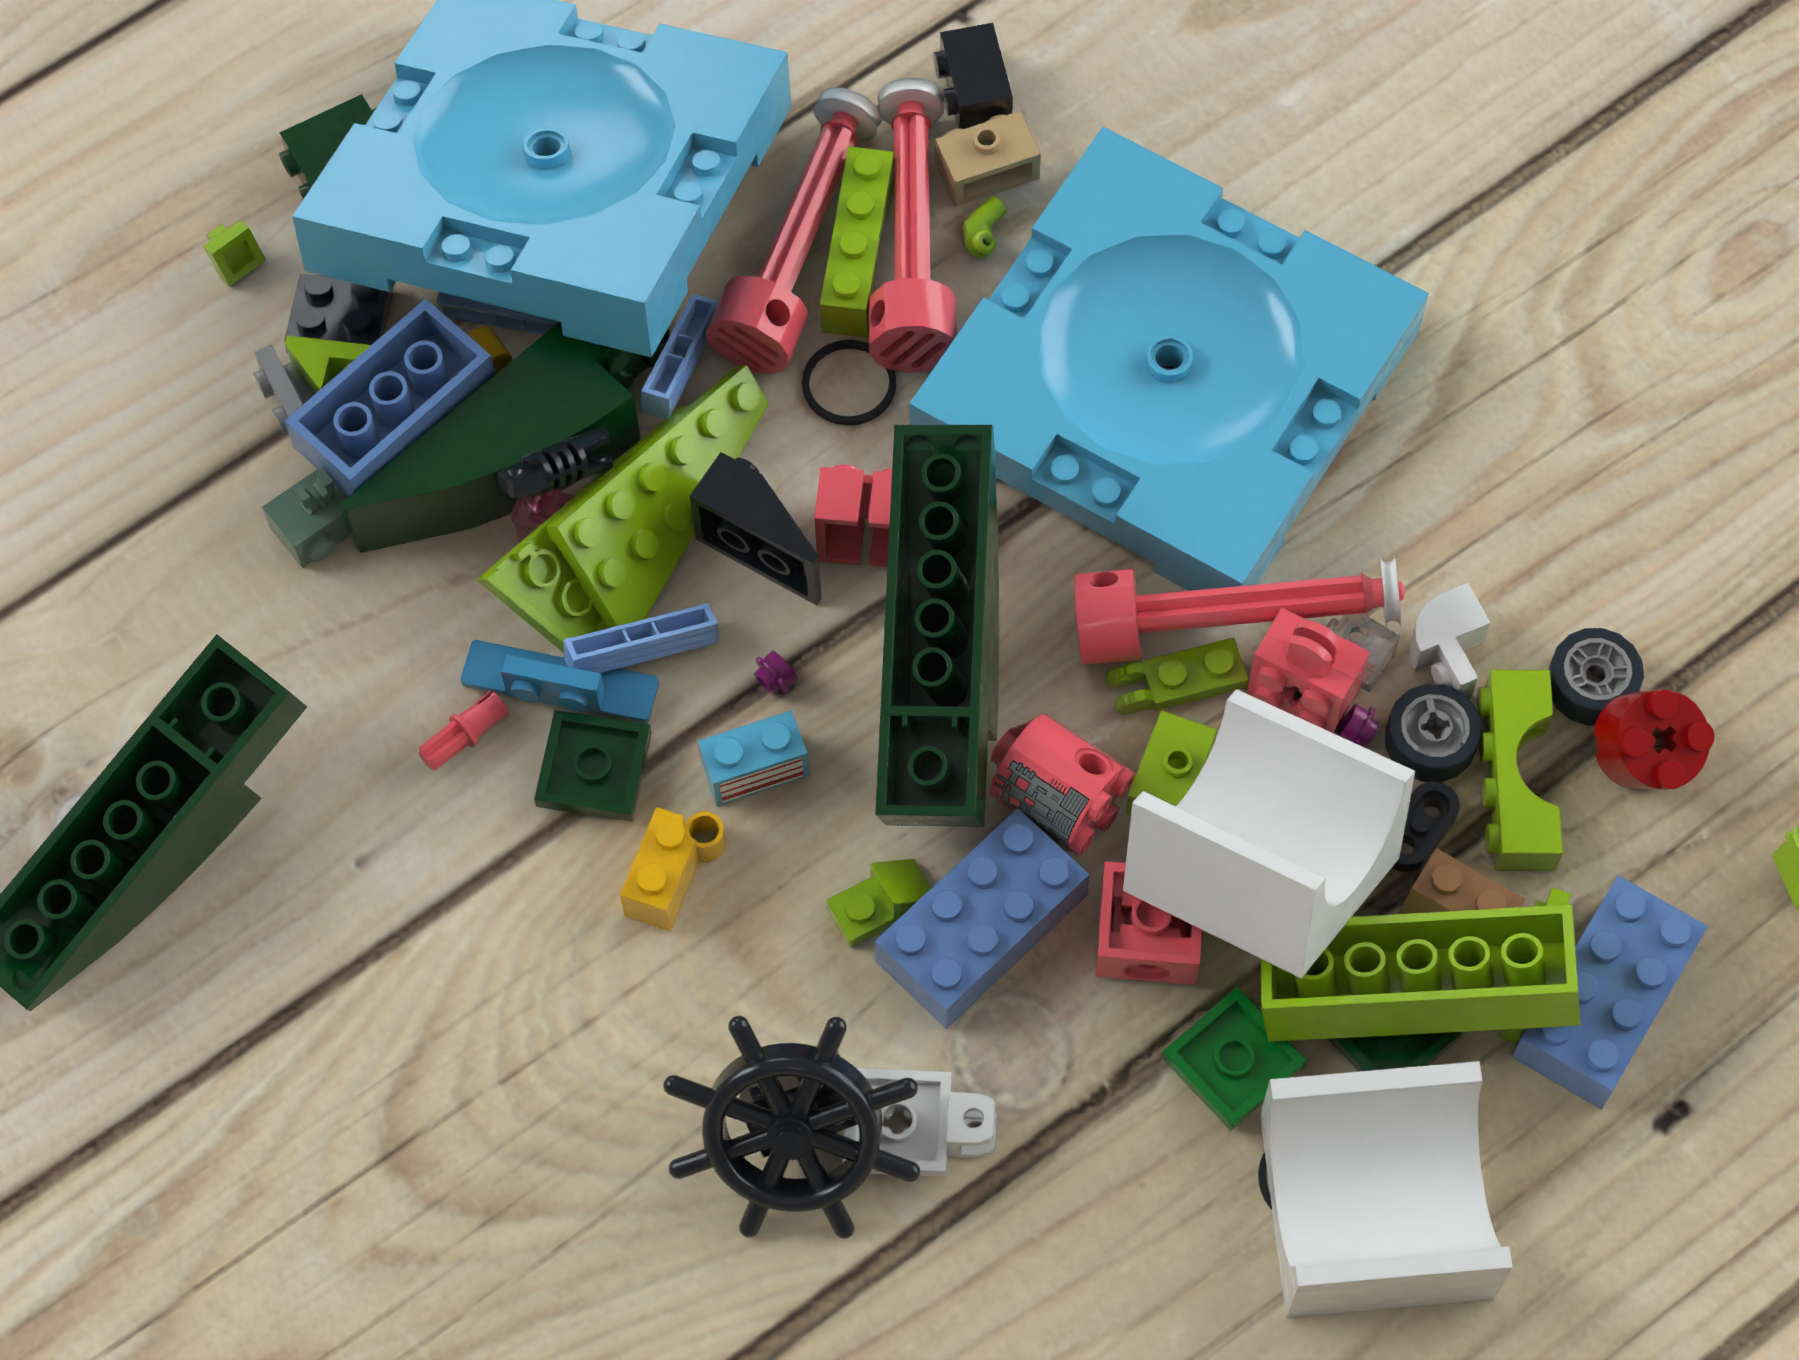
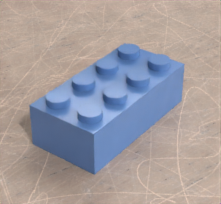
[284,298,496,497]
[875,808,1090,1029]
[1512,875,1708,1110]

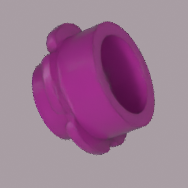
[754,650,798,695]
[1336,704,1379,748]

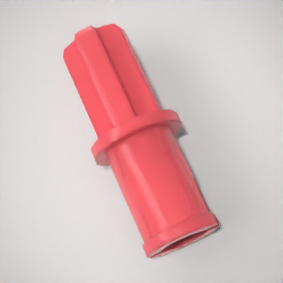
[418,690,509,770]

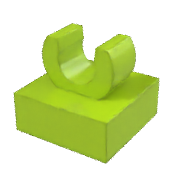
[203,220,266,287]

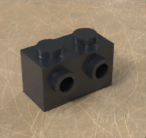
[933,23,1013,129]

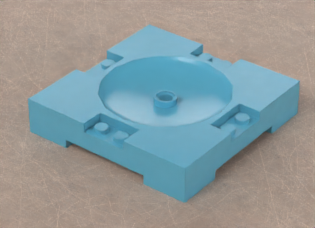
[292,0,791,358]
[909,127,1429,591]

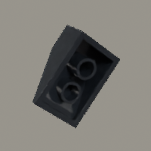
[689,452,822,606]

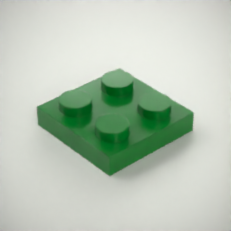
[1161,988,1307,1131]

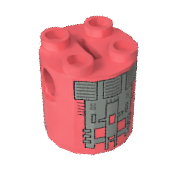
[989,714,1136,856]

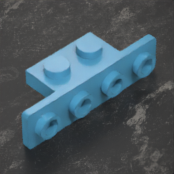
[461,640,659,723]

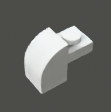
[1409,583,1490,699]

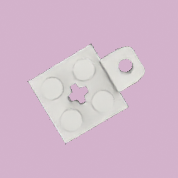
[842,1068,997,1177]

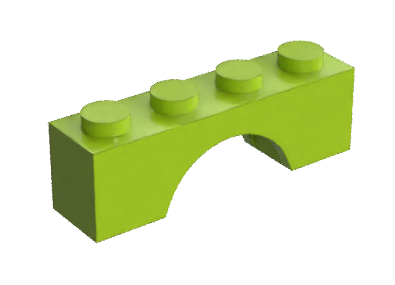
[820,146,894,338]
[1477,669,1563,871]

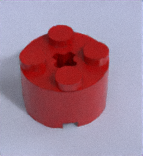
[1594,689,1715,790]

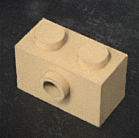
[936,111,1041,207]

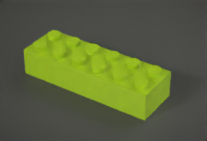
[1261,904,1581,1042]

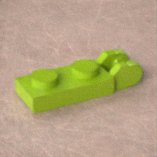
[1105,637,1249,715]

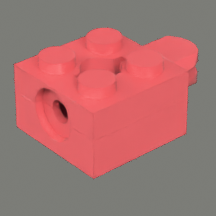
[1246,608,1370,734]
[1095,861,1202,985]

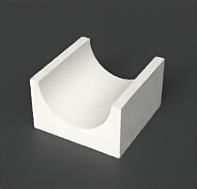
[1123,689,1415,978]
[1259,1061,1513,1318]

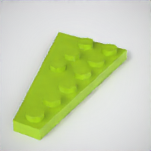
[546,365,769,628]
[477,405,689,653]

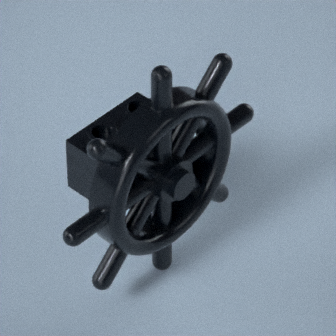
[663,1016,920,1239]

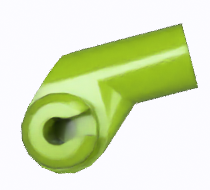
[962,196,1006,258]

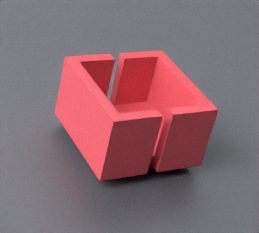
[814,464,892,567]

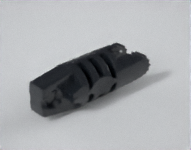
[497,426,613,498]

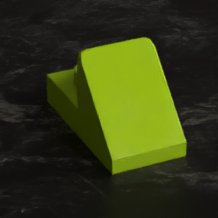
[285,335,371,395]
[826,859,931,948]

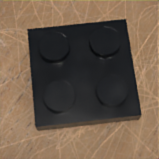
[284,274,393,353]

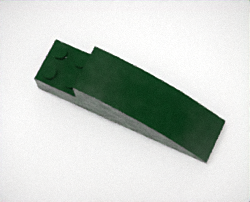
[340,322,670,553]
[875,425,999,827]
[0,634,307,1011]

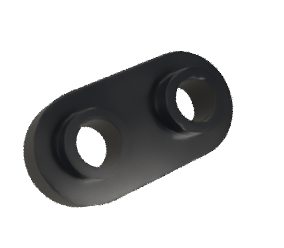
[1392,781,1460,872]

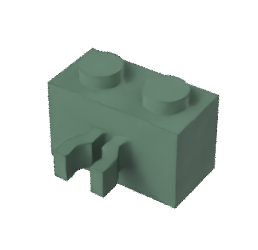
[262,468,350,568]

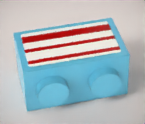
[698,710,809,806]

